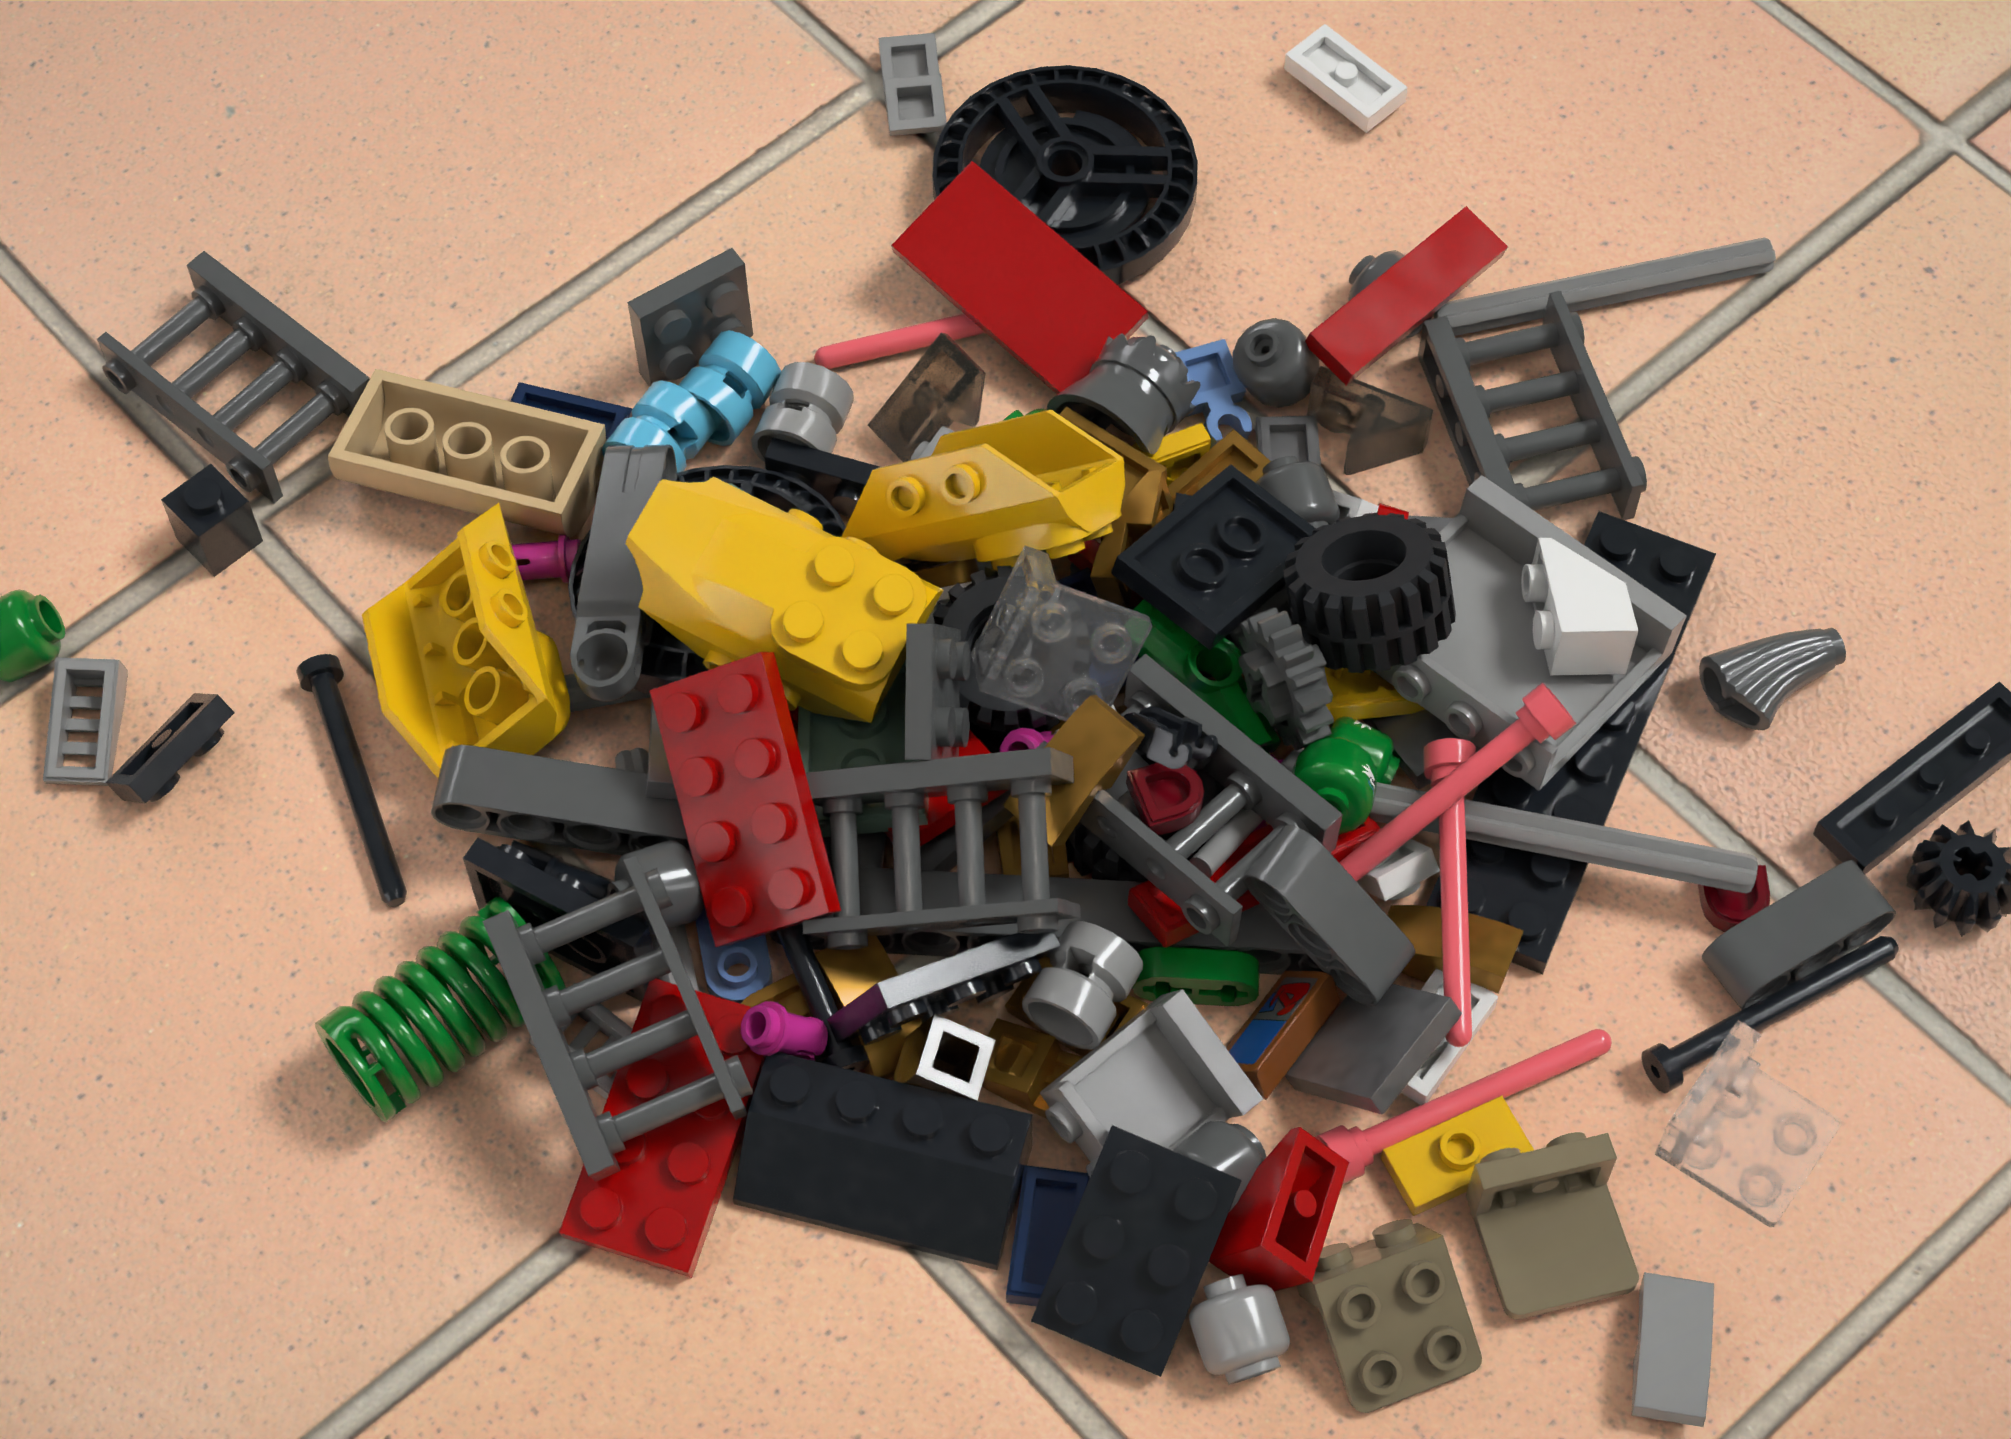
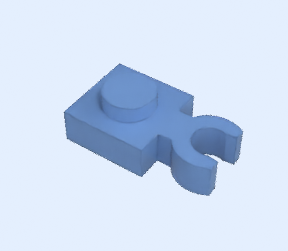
[1175,339,1252,449]

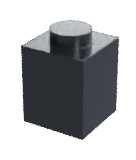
[161,464,263,577]

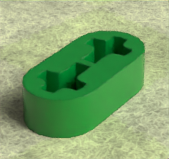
[1132,947,1260,1006]

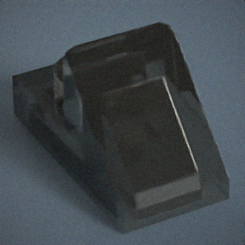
[868,332,986,462]
[1307,366,1433,475]

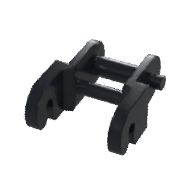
[1123,706,1218,769]

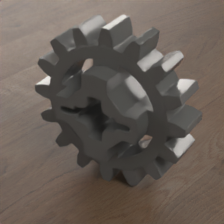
[1239,607,1334,751]

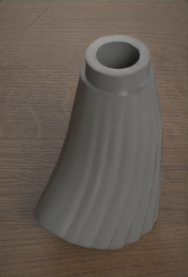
[1699,628,1846,730]

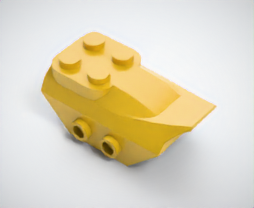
[841,410,1125,570]
[625,477,943,723]
[362,502,570,778]

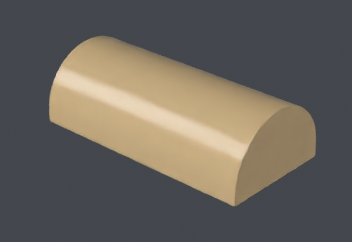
[328,369,606,537]

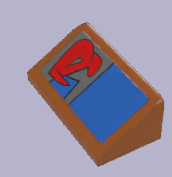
[1226,971,1341,1100]

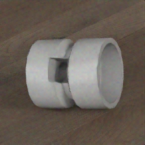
[751,362,854,462]
[1022,921,1143,1049]

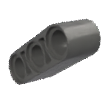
[1243,825,1416,1007]
[1702,860,1896,1010]

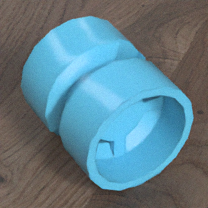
[678,330,781,446]
[602,380,716,473]

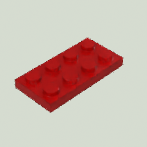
[650,652,841,947]
[559,979,766,1278]

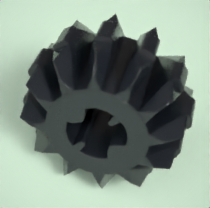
[1906,820,2011,937]

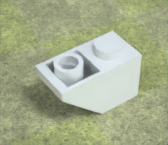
[1521,538,1638,676]

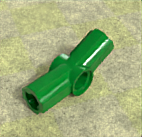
[1115,599,1281,754]

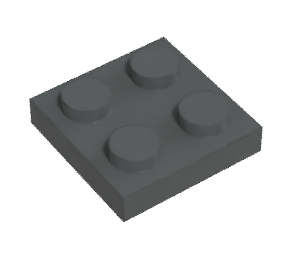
[627,248,753,387]
[905,624,970,760]

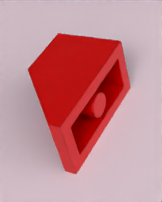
[1208,1127,1349,1292]

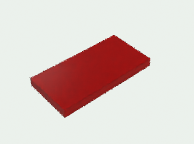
[891,161,1149,394]

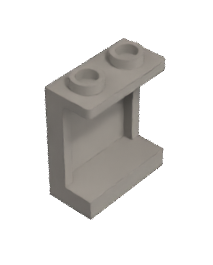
[1039,989,1263,1177]

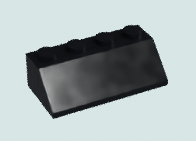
[733,1052,1032,1270]

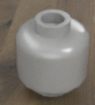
[1189,1274,1290,1385]

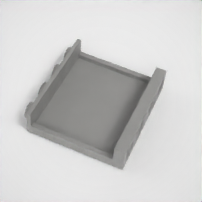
[1372,475,1687,790]

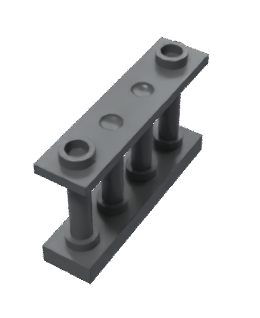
[97,251,370,504]
[1418,291,1647,520]
[1036,654,1343,947]
[803,747,1081,950]
[483,855,753,1182]

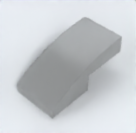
[879,33,947,136]
[1632,1272,1714,1427]

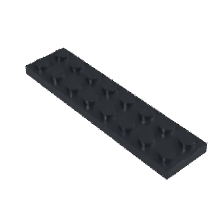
[1426,511,1716,975]

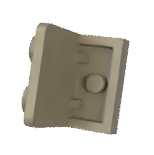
[1466,1132,1639,1320]
[1297,1219,1482,1413]

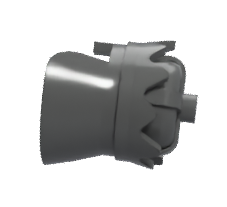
[1047,333,1201,454]

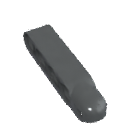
[570,445,677,702]

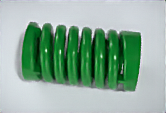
[315,897,566,1123]

